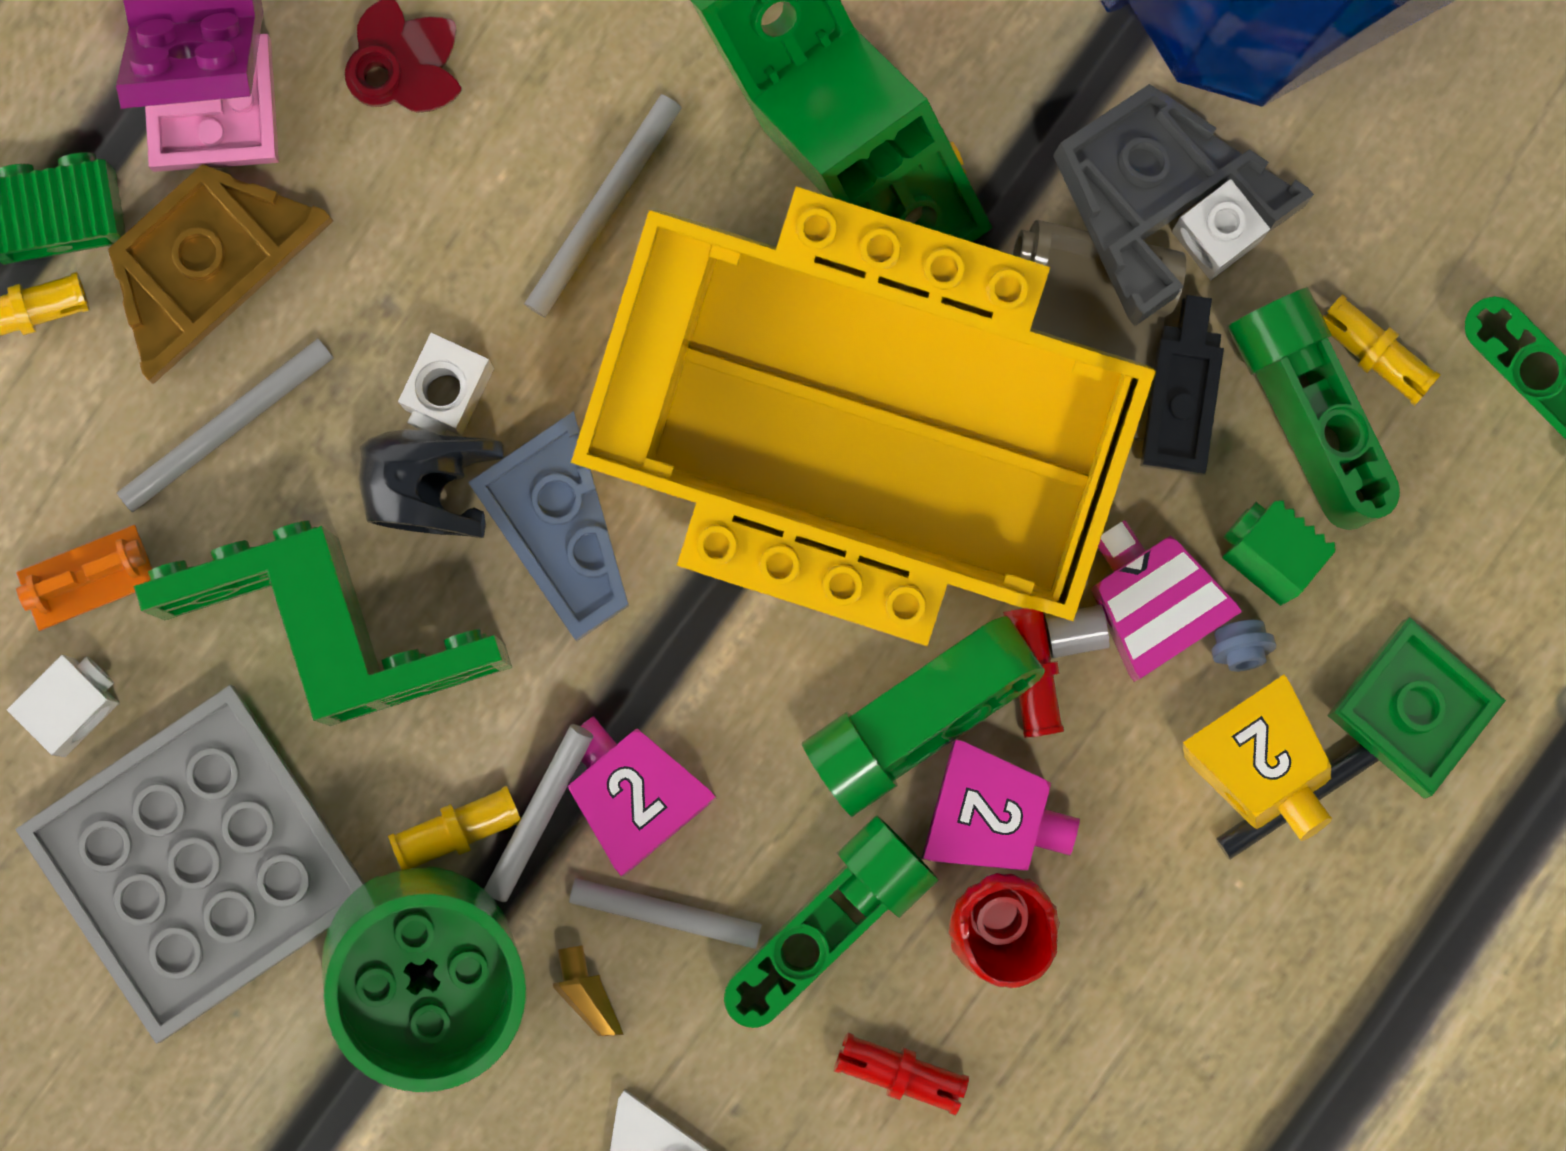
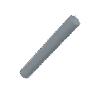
[484,724,594,902]
[569,878,762,949]

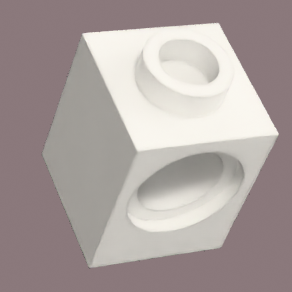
[1172,179,1270,281]
[398,333,494,436]
[7,655,119,757]

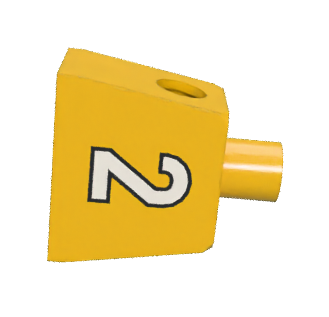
[1183,674,1332,841]

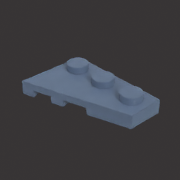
[468,411,629,642]

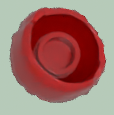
[949,873,1060,988]

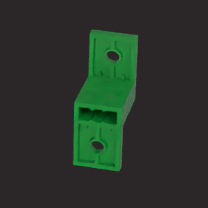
[690,0,993,242]
[134,520,513,726]

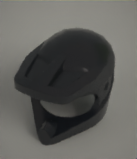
[358,430,504,538]

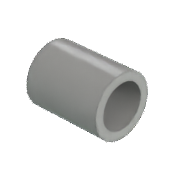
[1044,604,1110,659]

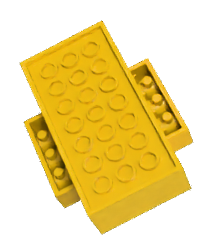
[571,186,1156,646]

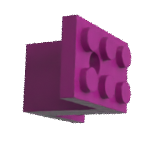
[116,0,263,109]

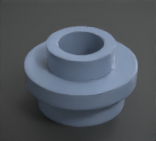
[1211,620,1276,672]

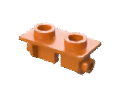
[16,524,153,631]

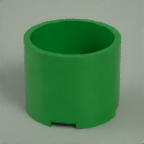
[322,866,526,1092]

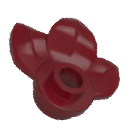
[345,0,462,113]

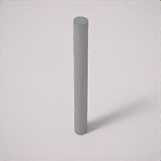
[524,94,682,318]
[117,338,334,513]

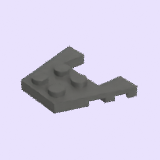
[1053,84,1314,326]

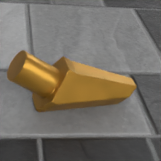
[553,945,624,1036]

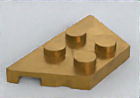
[108,164,333,384]

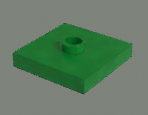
[1327,617,1506,799]

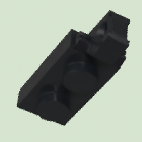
[1140,295,1224,476]

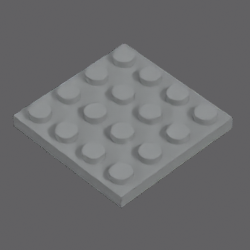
[15,685,365,1044]

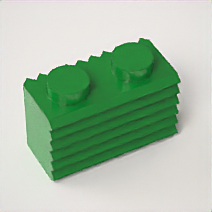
[0,153,126,265]
[1222,500,1336,606]

